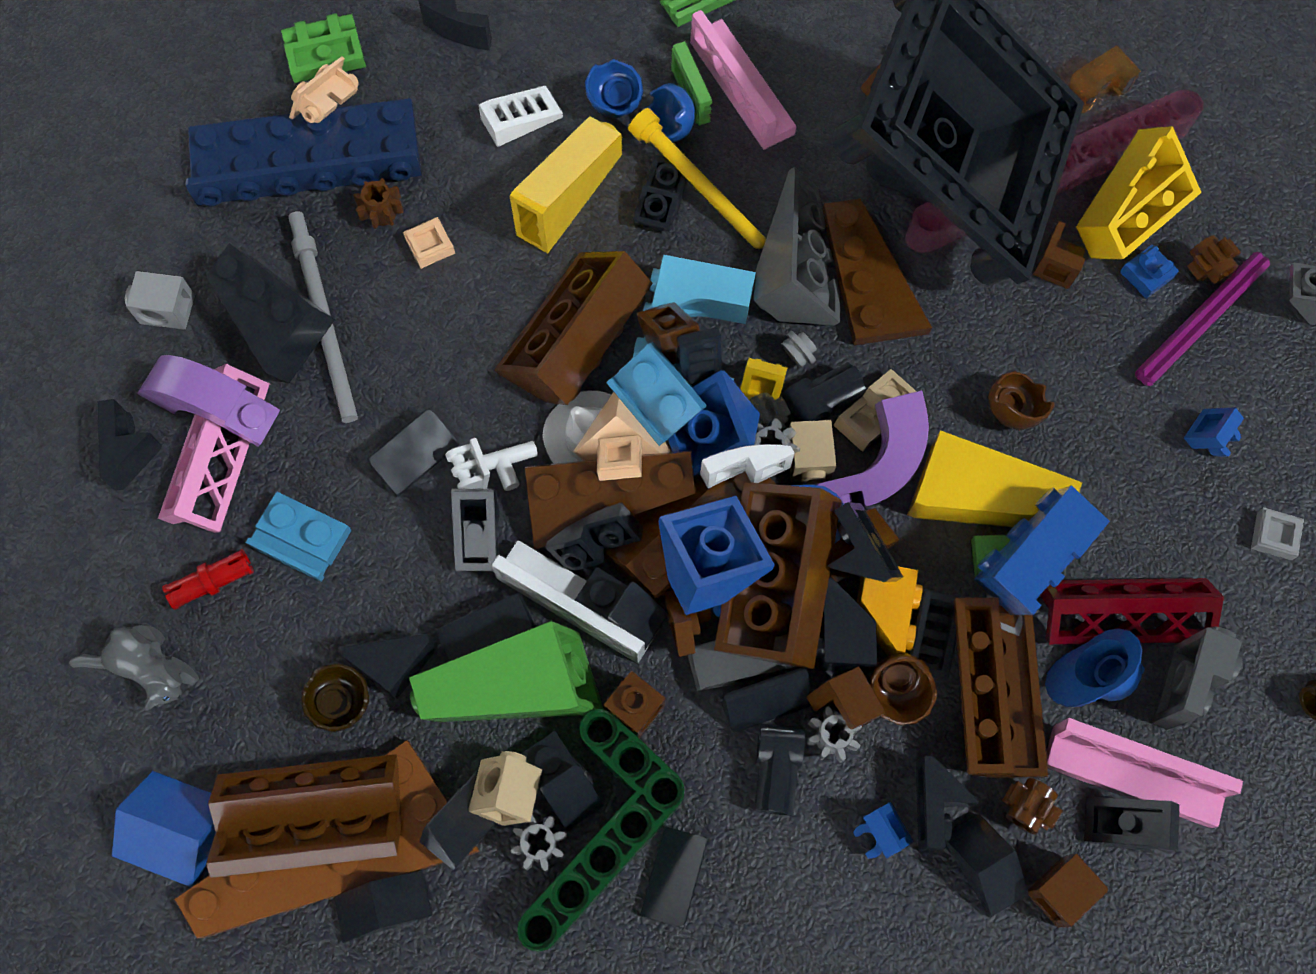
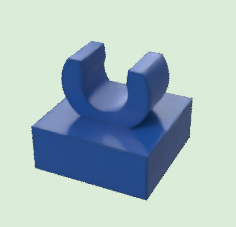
[1120,244,1179,299]
[1184,407,1244,457]
[853,802,914,858]

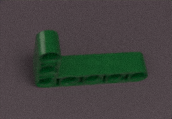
[517,709,685,952]

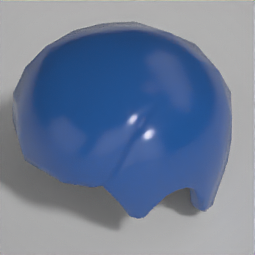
[585,59,643,118]
[643,83,695,143]

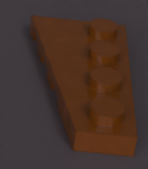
[822,198,932,345]
[525,450,696,550]

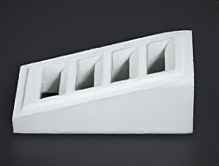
[478,86,563,147]

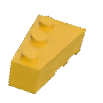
[1076,126,1202,259]

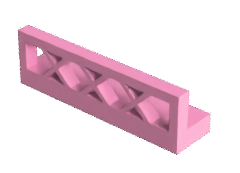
[690,10,796,150]
[158,364,270,533]
[1046,718,1243,828]

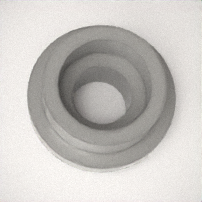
[781,331,817,368]

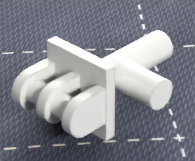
[445,438,538,491]

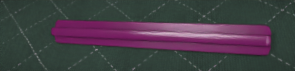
[1135,252,1270,386]

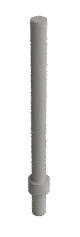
[288,211,358,423]

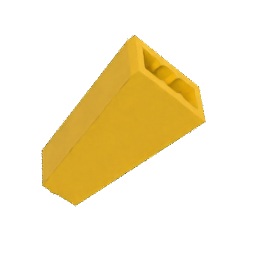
[509,116,622,254]
[907,430,1082,527]

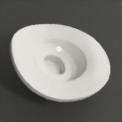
[543,391,611,464]

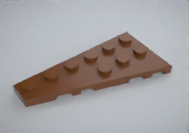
[175,740,480,938]

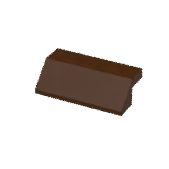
[954,598,1048,779]
[206,754,401,878]

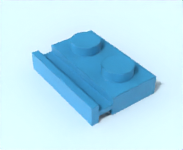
[606,342,707,446]
[245,492,352,582]

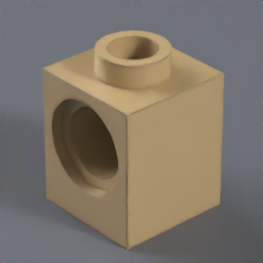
[789,420,836,485]
[468,751,542,826]

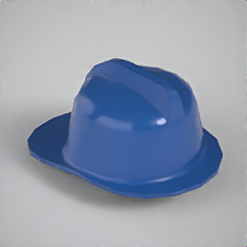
[1045,628,1145,707]

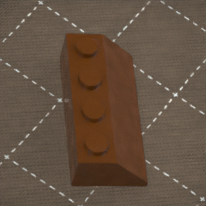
[494,251,653,405]
[604,472,776,604]
[714,482,842,669]

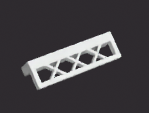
[492,540,660,664]

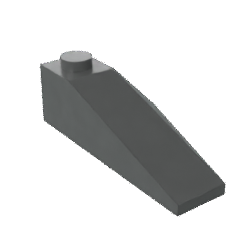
[754,167,840,326]

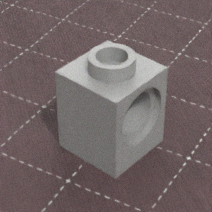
[125,271,195,330]

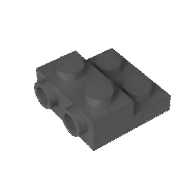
[1151,627,1243,730]

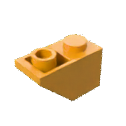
[856,566,922,656]

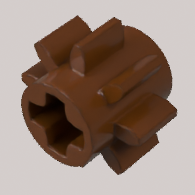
[354,178,404,229]
[1187,235,1241,284]
[1002,778,1063,835]

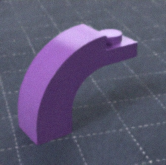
[137,355,280,447]
[816,391,929,507]

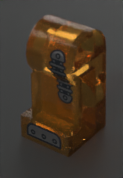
[1069,45,1141,113]

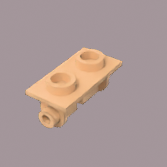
[290,56,359,123]

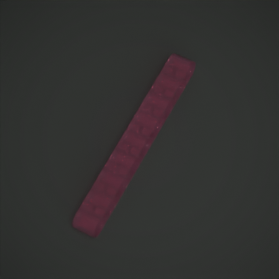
[905,89,1204,253]

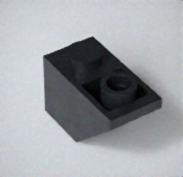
[816,578,877,673]

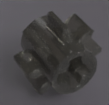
[749,392,791,439]

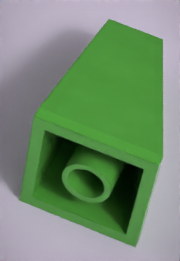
[409,621,604,722]

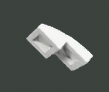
[700,445,795,488]

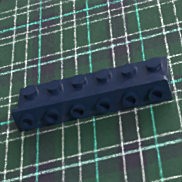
[185,98,422,206]

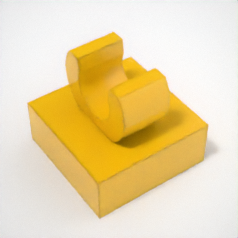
[740,358,788,408]

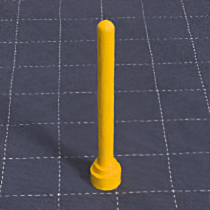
[628,108,766,249]

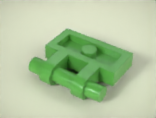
[281,13,366,83]

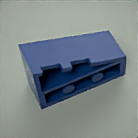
[974,485,1110,615]

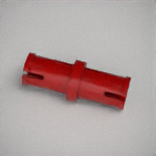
[162,549,254,610]

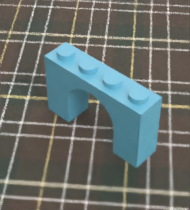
[633,255,756,381]

